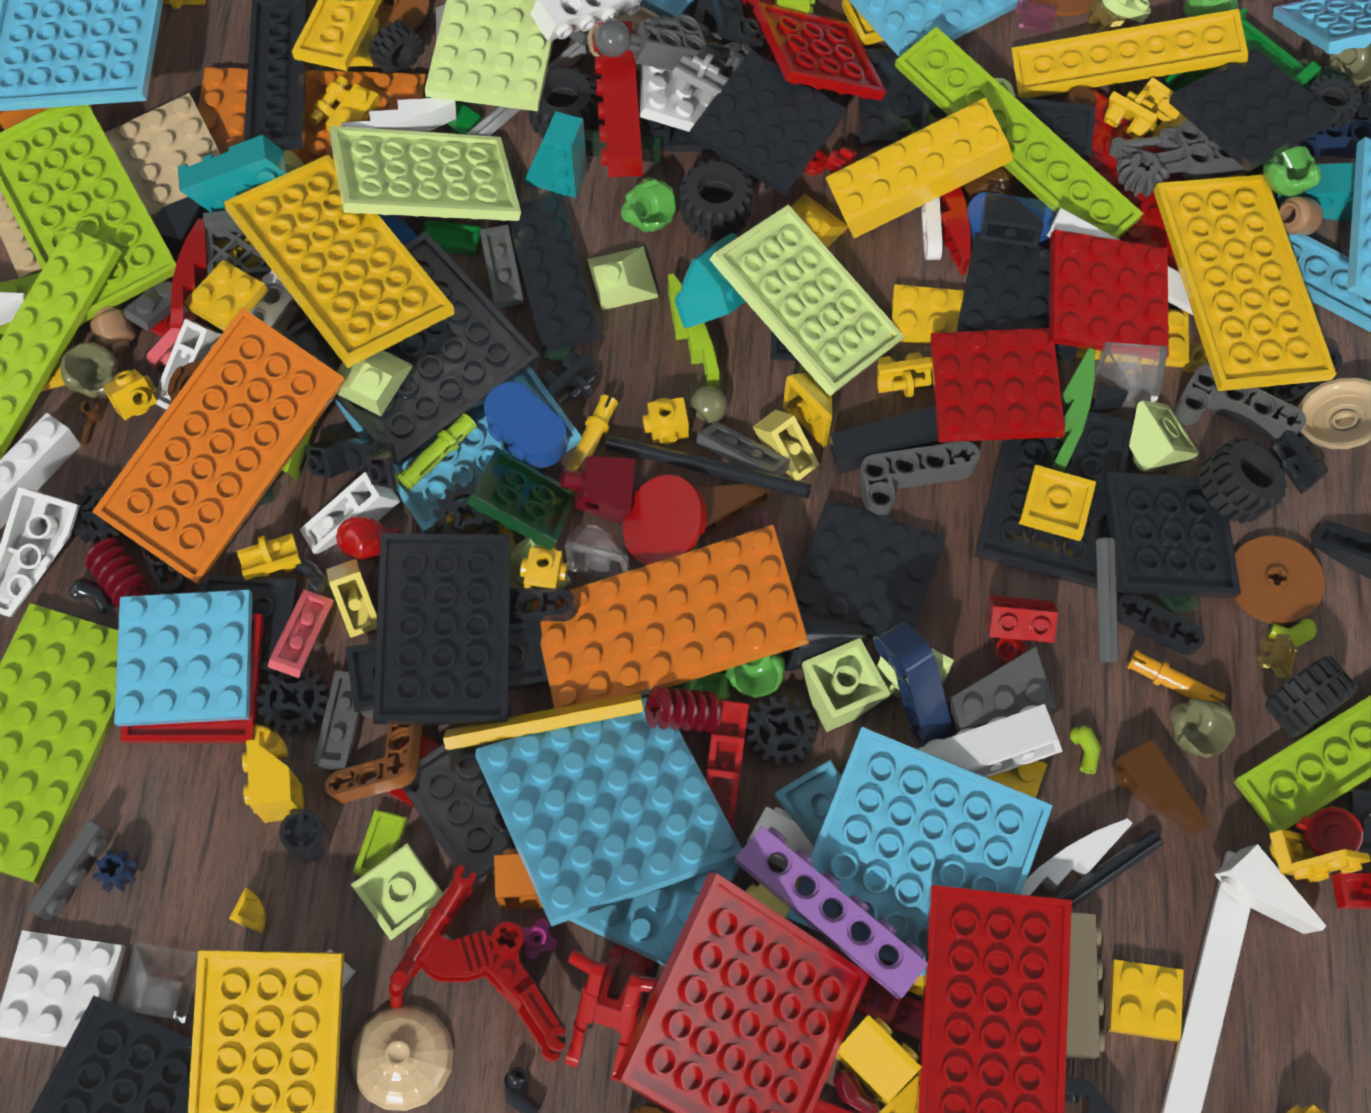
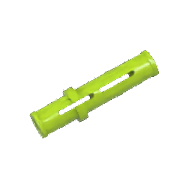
[398,413,477,490]

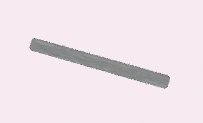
[465,41,586,136]

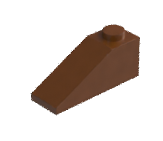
[697,484,773,542]
[1112,739,1210,836]

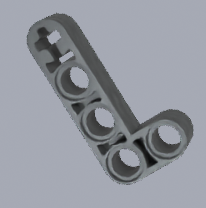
[1174,365,1306,443]
[859,441,980,518]

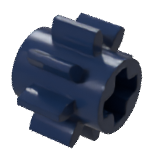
[92,849,139,892]

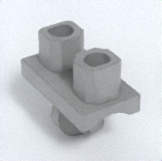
[672,53,729,105]

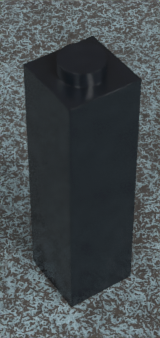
[830,405,944,474]

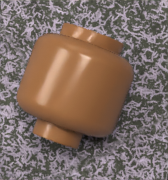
[1278,196,1323,236]
[90,306,135,353]

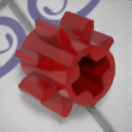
[825,147,858,176]

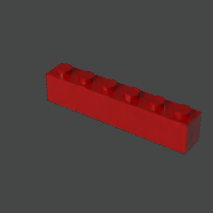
[593,21,643,178]

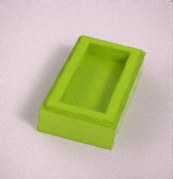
[353,809,408,877]

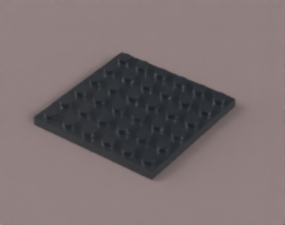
[282,231,540,468]

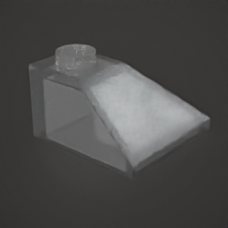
[1095,342,1167,409]
[565,525,630,579]
[117,942,198,1023]

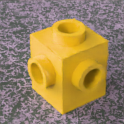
[102,369,158,420]
[642,397,689,444]
[520,546,568,588]

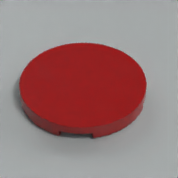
[623,475,707,565]

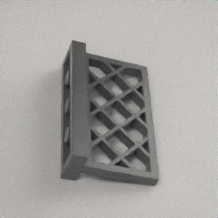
[203,211,272,278]

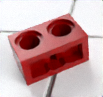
[985,595,1058,643]

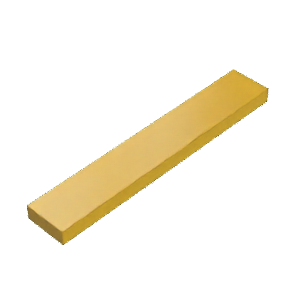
[443,693,643,750]

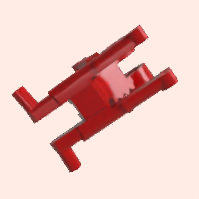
[388,865,566,1063]
[564,944,659,1082]

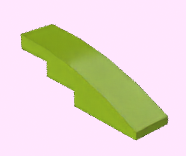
[668,274,720,388]

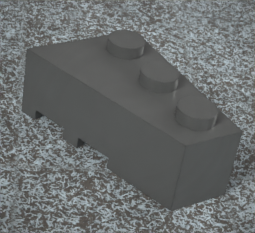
[947,647,1056,736]

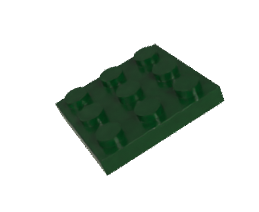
[466,447,575,550]

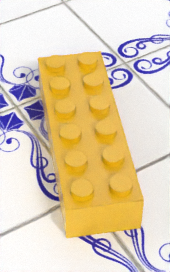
[826,98,1013,239]

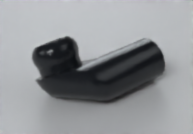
[69,578,114,615]
[504,1067,542,1113]

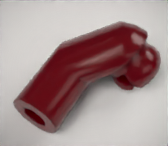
[833,1069,879,1113]

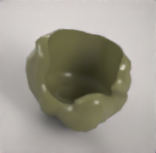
[1328,44,1371,86]
[60,342,119,398]
[1169,698,1236,758]

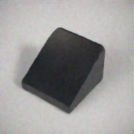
[1089,384,1128,414]

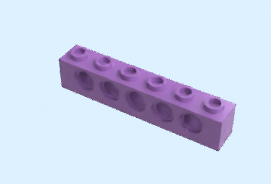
[734,826,928,999]

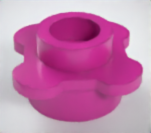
[521,919,557,960]

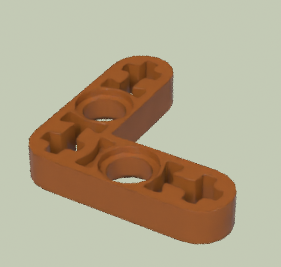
[325,724,423,804]

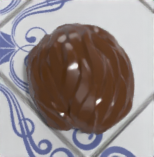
[962,166,1014,200]

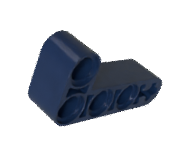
[1297,119,1371,161]
[873,621,953,747]

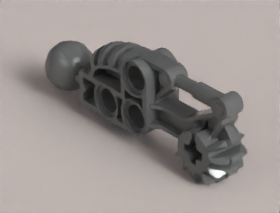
[595,14,757,78]
[1109,120,1298,198]

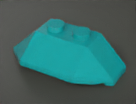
[674,233,746,328]

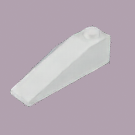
[0,487,80,617]

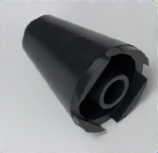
[780,609,867,671]

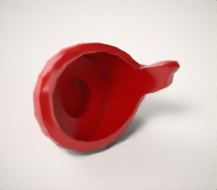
[336,516,403,561]
[1296,807,1363,856]

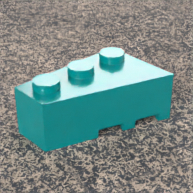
[523,111,588,198]
[177,135,287,212]
[1278,163,1356,223]

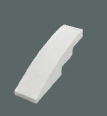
[341,98,456,132]
[1021,818,1132,895]

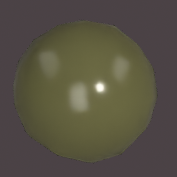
[689,386,728,424]

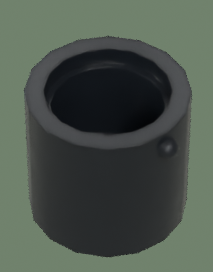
[279,809,331,864]

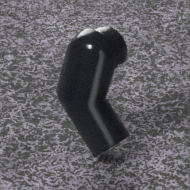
[296,557,330,595]

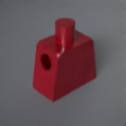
[560,456,635,524]

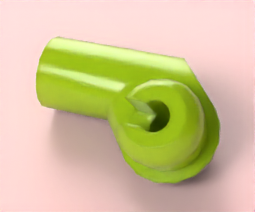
[1267,618,1317,647]
[1070,725,1101,774]

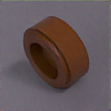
[1066,87,1096,106]

